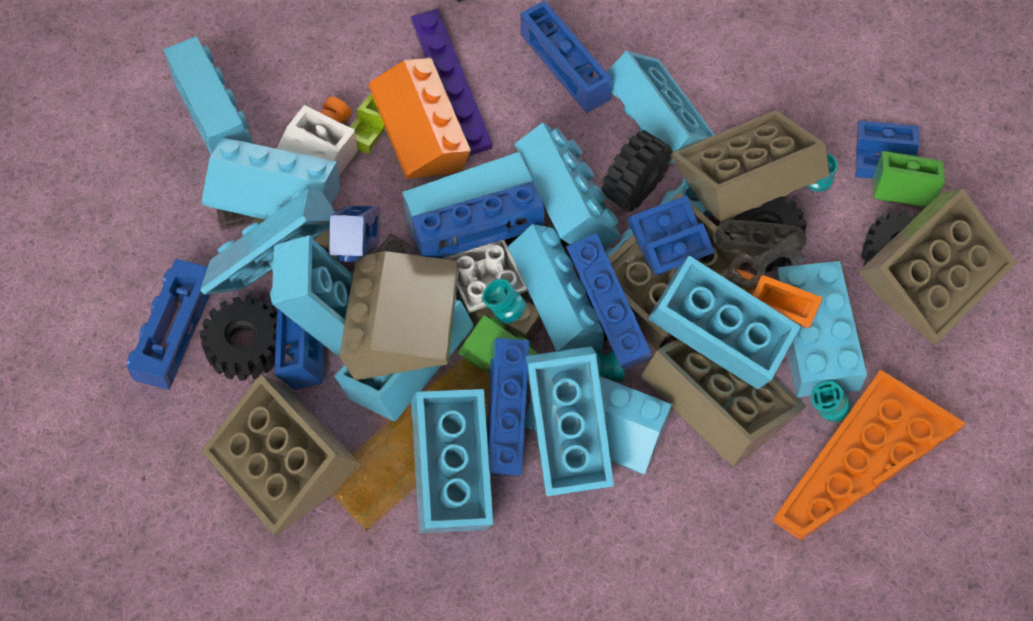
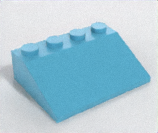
[200,187,335,295]

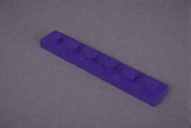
[411,9,493,155]

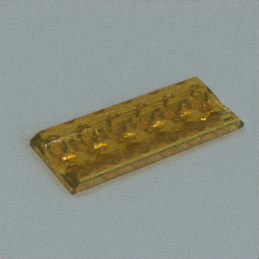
[331,358,489,531]

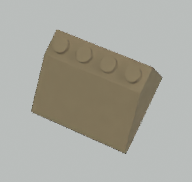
[671,110,829,221]
[859,188,1017,344]
[608,193,749,350]
[339,251,459,380]
[641,339,806,467]
[201,374,359,536]

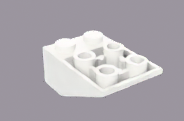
[277,105,358,175]
[439,237,528,313]

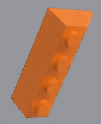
[368,58,471,179]

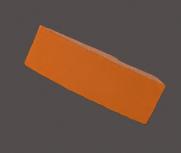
[729,268,823,329]

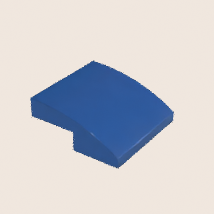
[855,120,920,179]
[627,195,714,275]

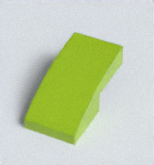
[349,93,385,154]

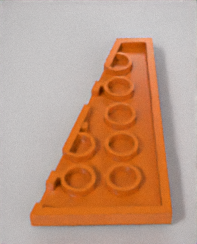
[772,369,966,541]

